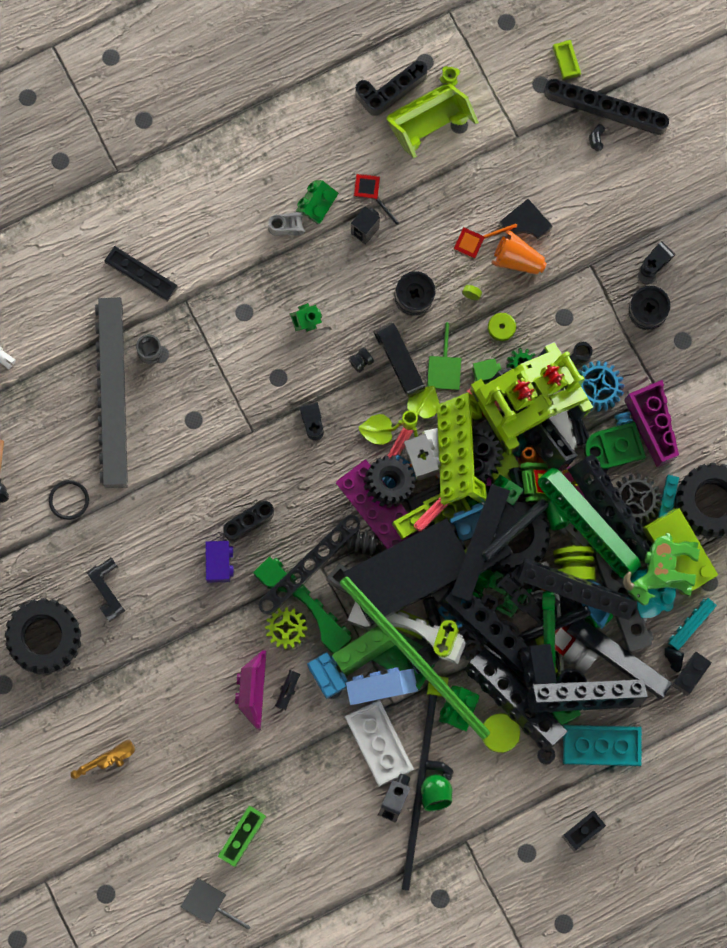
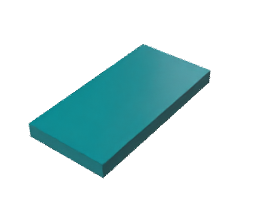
[563,725,642,766]

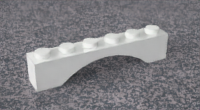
[348,601,466,664]

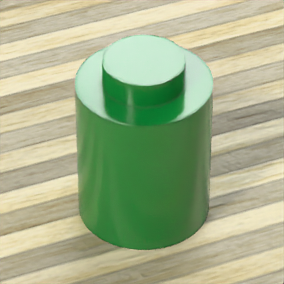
[544,500,570,531]

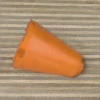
[492,230,547,275]

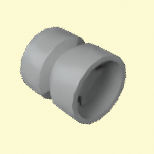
[562,639,599,674]

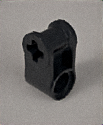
[640,241,675,277]
[299,402,324,441]

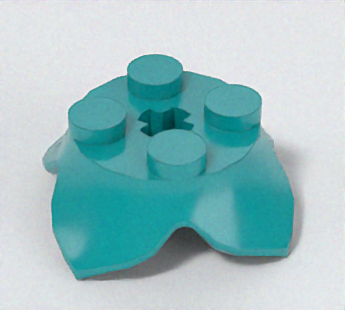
[630,570,676,618]

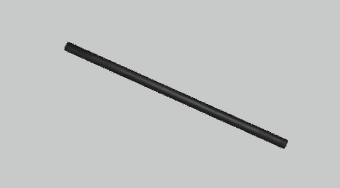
[401,695,437,891]

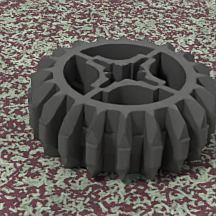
[613,474,662,525]

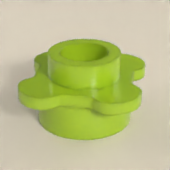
[440,66,460,86]

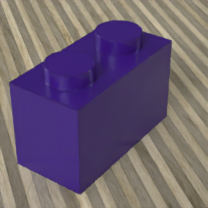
[206,541,234,583]

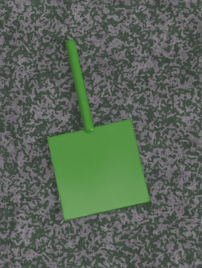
[427,322,461,390]

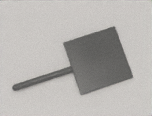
[181,878,250,929]

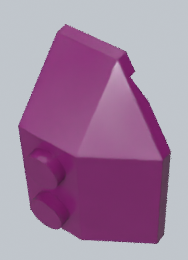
[235,650,267,730]

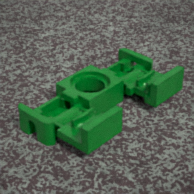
[472,569,531,618]

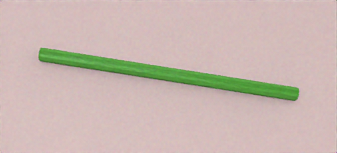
[340,577,490,739]

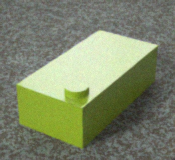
[643,508,718,595]

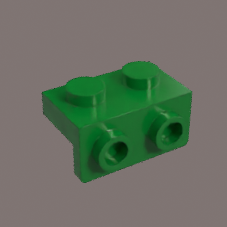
[296,180,339,224]
[438,685,480,732]

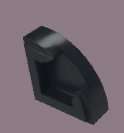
[664,646,684,673]

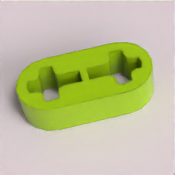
[433,620,458,657]

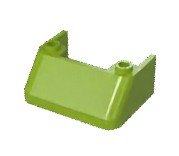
[386,84,479,158]

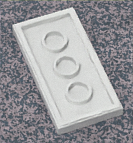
[345,700,414,787]

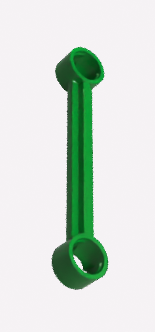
[543,591,556,684]

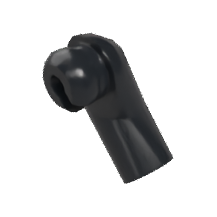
[589,123,606,152]
[426,760,454,780]

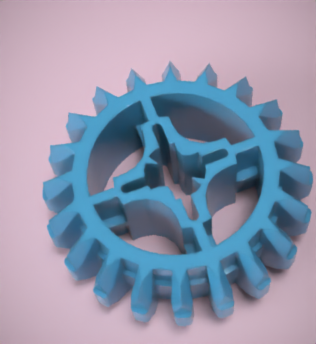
[578,361,624,412]

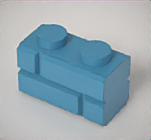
[307,653,348,699]

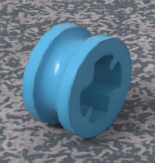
[614,412,633,426]

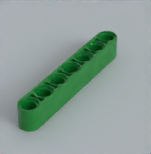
[538,468,641,579]

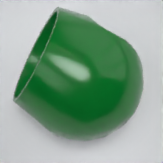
[421,775,453,812]

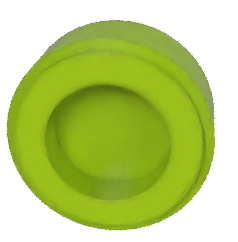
[462,285,482,301]

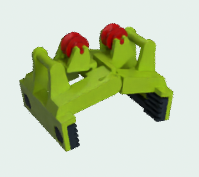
[470,342,593,456]

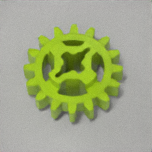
[265,607,307,650]

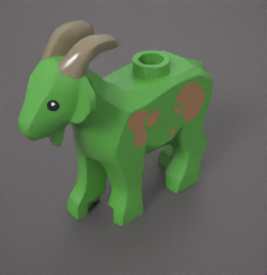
[623,533,700,606]

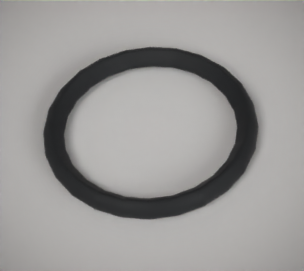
[48,480,89,520]

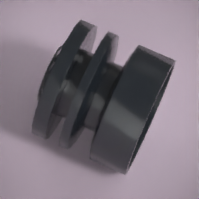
[394,271,436,316]
[628,286,670,330]

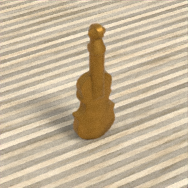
[70,740,135,779]

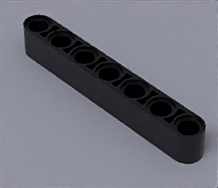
[544,79,669,135]
[259,515,361,615]

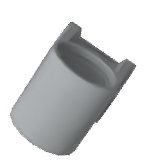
[268,212,305,236]

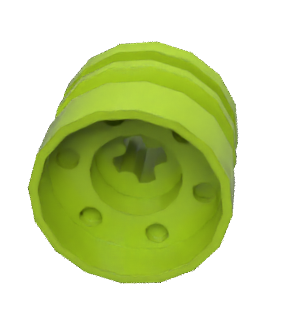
[553,545,596,582]

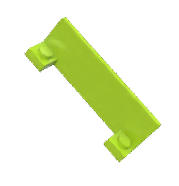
[437,392,486,505]

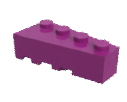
[624,380,679,468]

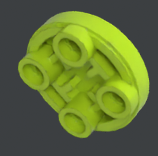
[482,713,520,753]

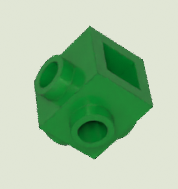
[289,303,322,332]

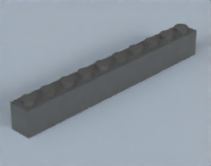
[95,297,128,488]

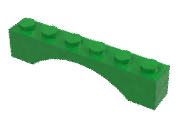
[253,556,352,654]

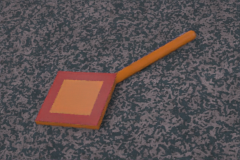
[454,224,517,258]

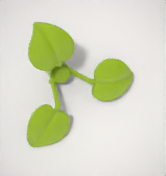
[359,386,439,460]

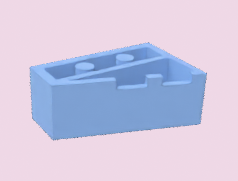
[346,667,418,705]

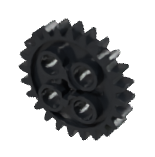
[472,427,504,484]

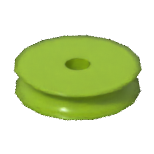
[488,313,516,341]

